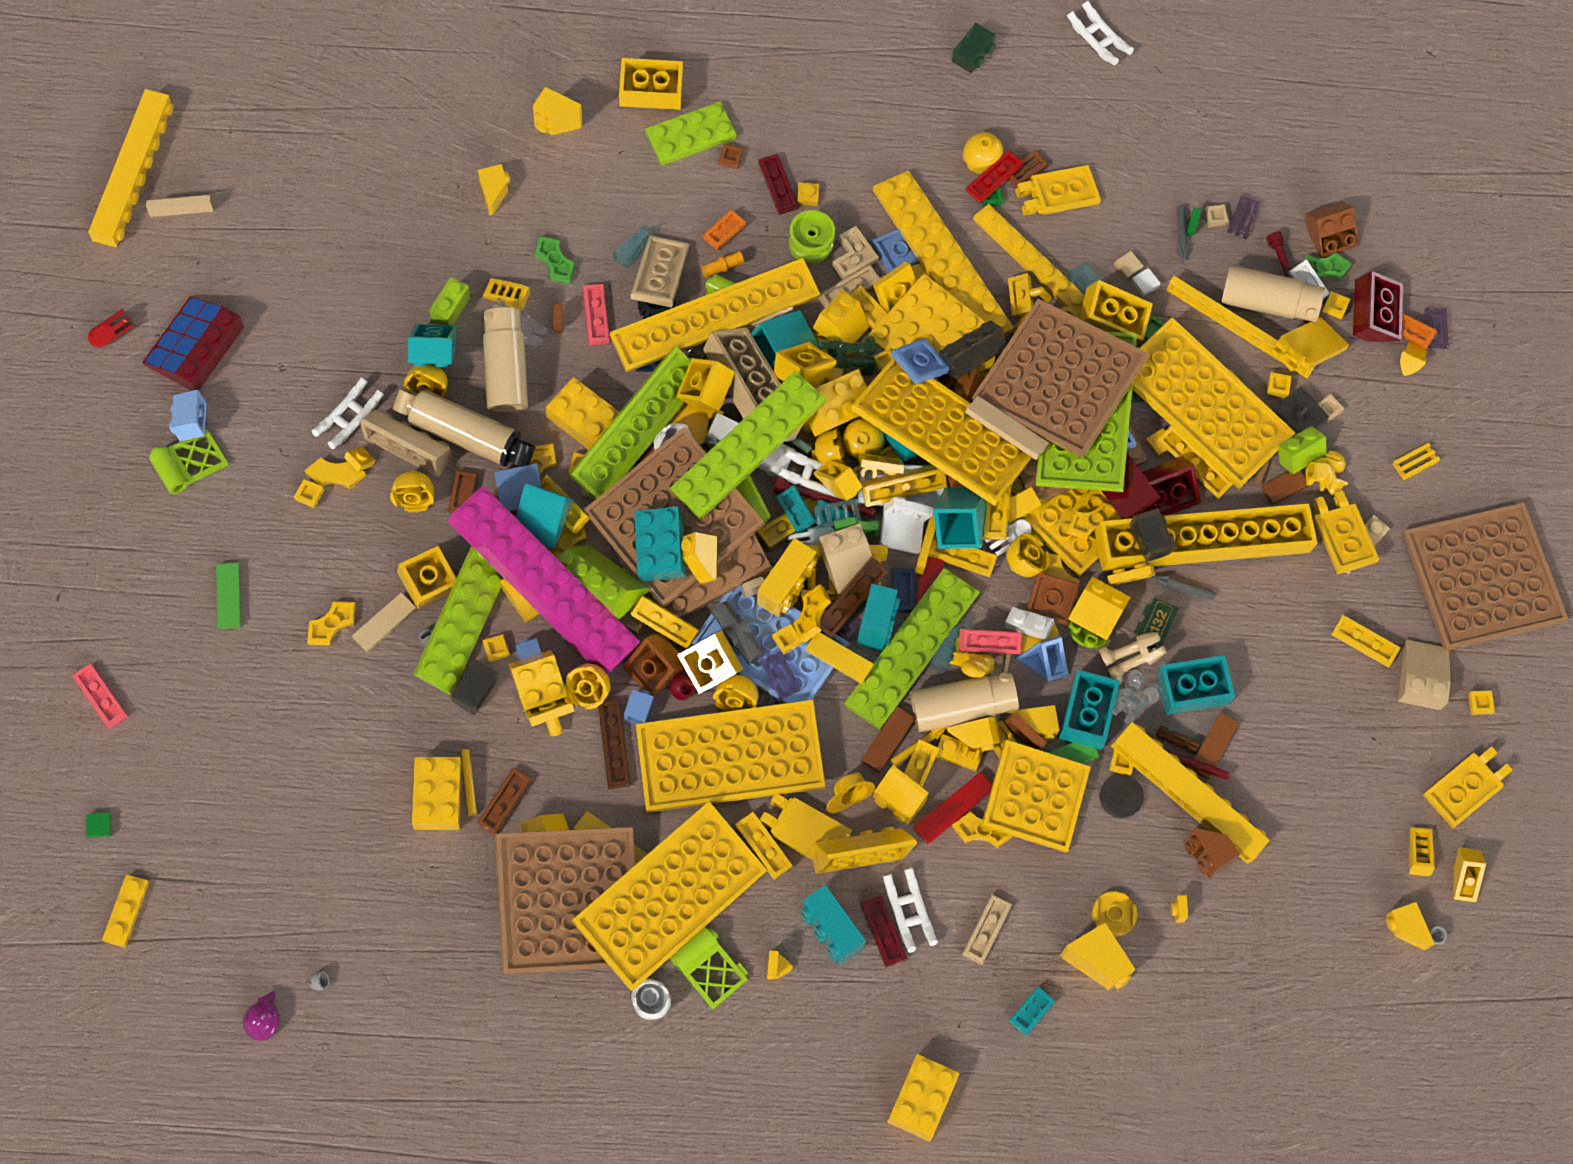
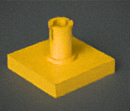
[873,261,917,313]
[523,696,574,736]

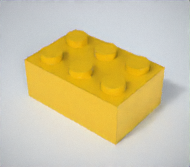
[619,58,683,110]
[1079,280,1153,344]
[807,369,867,436]
[546,377,619,450]
[757,538,817,618]
[412,757,462,830]
[887,1054,960,1142]

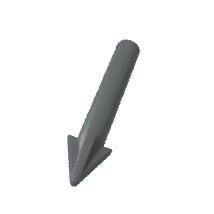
[1176,206,1189,262]
[1151,575,1215,600]

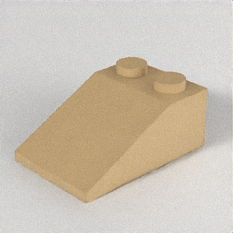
[818,524,881,595]
[1398,639,1451,710]

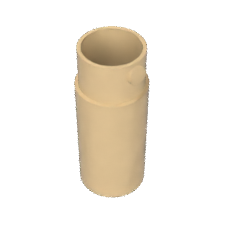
[1221,264,1325,322]
[483,307,528,413]
[910,673,1019,733]

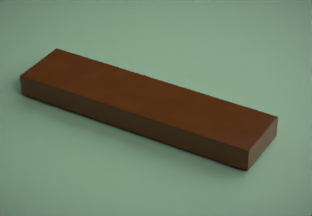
[820,557,889,638]
[598,699,630,789]

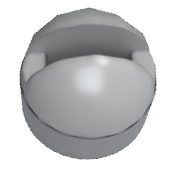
[419,628,433,647]
[1429,926,1447,945]
[309,971,329,991]

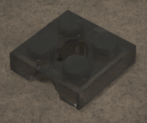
[1271,386,1329,436]

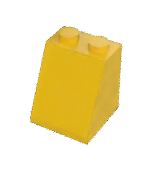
[1060,923,1135,990]

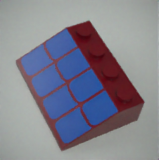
[142,296,244,391]

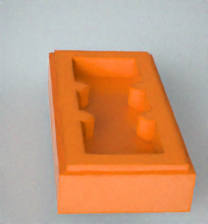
[702,209,747,251]
[1402,313,1437,349]

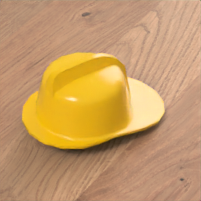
[826,772,875,814]

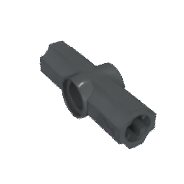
[711,601,765,665]

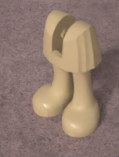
[1098,632,1167,685]

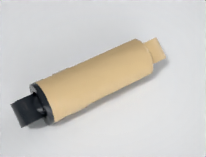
[392,388,536,467]

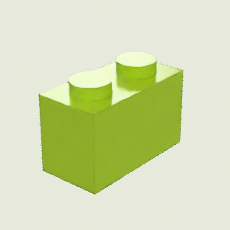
[429,277,471,325]
[1278,426,1327,474]

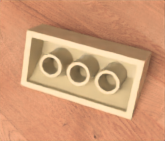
[360,410,452,478]

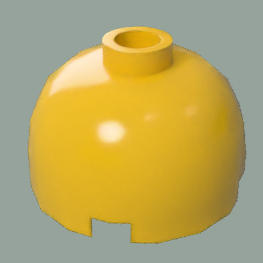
[962,132,1004,174]
[404,363,448,398]
[842,418,886,460]
[811,428,848,466]
[390,471,434,512]
[1006,533,1050,577]
[565,663,611,709]
[713,675,759,712]

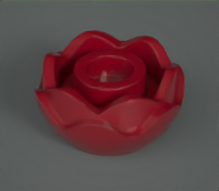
[670,673,696,701]

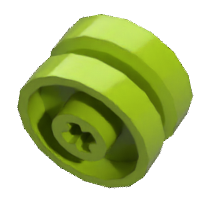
[788,210,835,264]

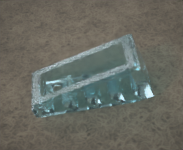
[613,225,649,268]
[1068,262,1102,295]
[814,498,861,529]
[929,625,960,674]

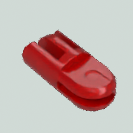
[88,308,135,348]

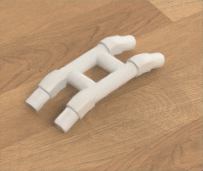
[1067,1,1134,65]
[312,377,384,449]
[777,448,859,500]
[883,867,938,953]

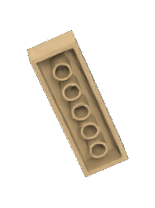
[703,327,803,442]

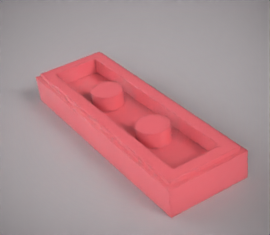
[583,284,610,346]
[958,629,1022,654]
[72,663,128,730]

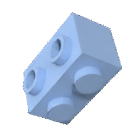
[169,390,207,441]

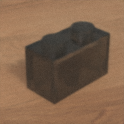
[1129,508,1175,562]
[450,659,499,715]

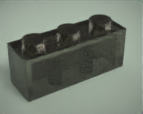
[938,320,1007,379]

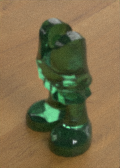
[817,335,876,376]

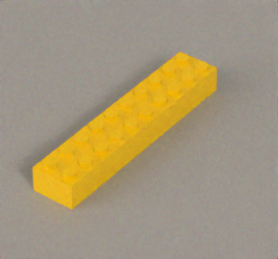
[1095,504,1317,571]

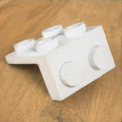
[880,496,934,554]

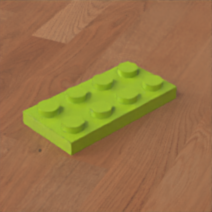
[645,101,737,166]

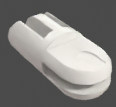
[985,519,1031,557]
[788,525,835,545]

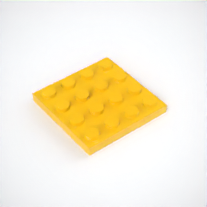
[868,274,987,381]
[981,740,1091,853]

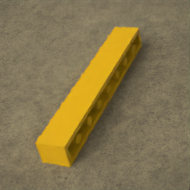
[88,89,174,247]
[1111,722,1270,864]

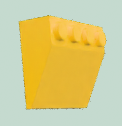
[810,826,917,874]

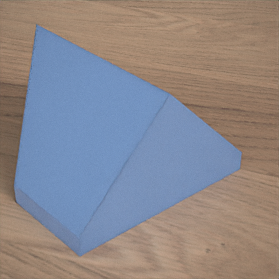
[1016,636,1069,682]

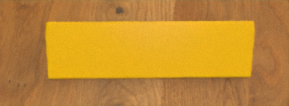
[1158,426,1234,499]
[860,464,948,507]

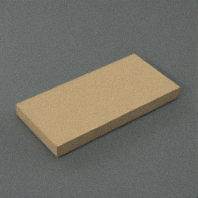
[631,236,690,307]

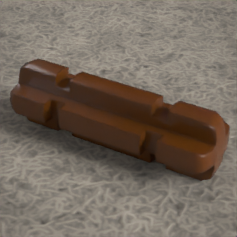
[1156,725,1199,753]

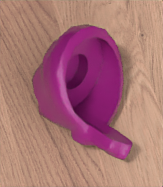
[243,991,280,1041]

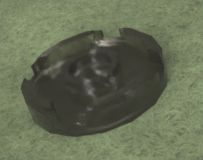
[1099,774,1144,819]

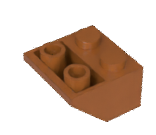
[1305,201,1359,258]
[941,369,985,403]
[1184,828,1240,878]

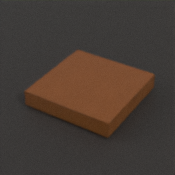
[1026,572,1080,625]

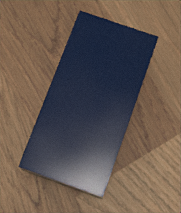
[892,568,914,612]

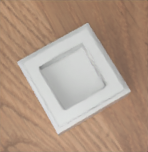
[1131,268,1161,297]

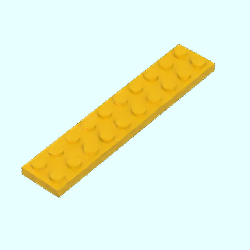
[873,170,1014,348]
[609,258,820,373]

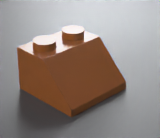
[623,632,685,697]

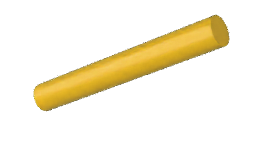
[461,749,477,816]

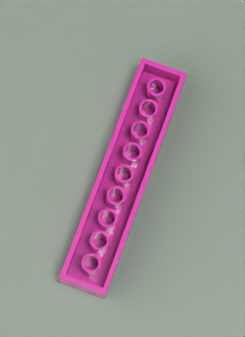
[448,486,640,674]

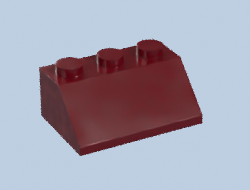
[1353,271,1403,342]
[1138,456,1201,518]

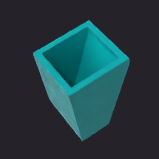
[751,310,820,372]
[516,483,574,550]
[933,487,987,549]

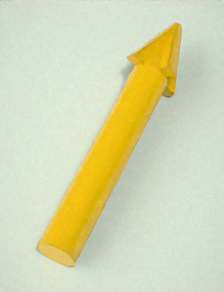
[890,727,947,766]

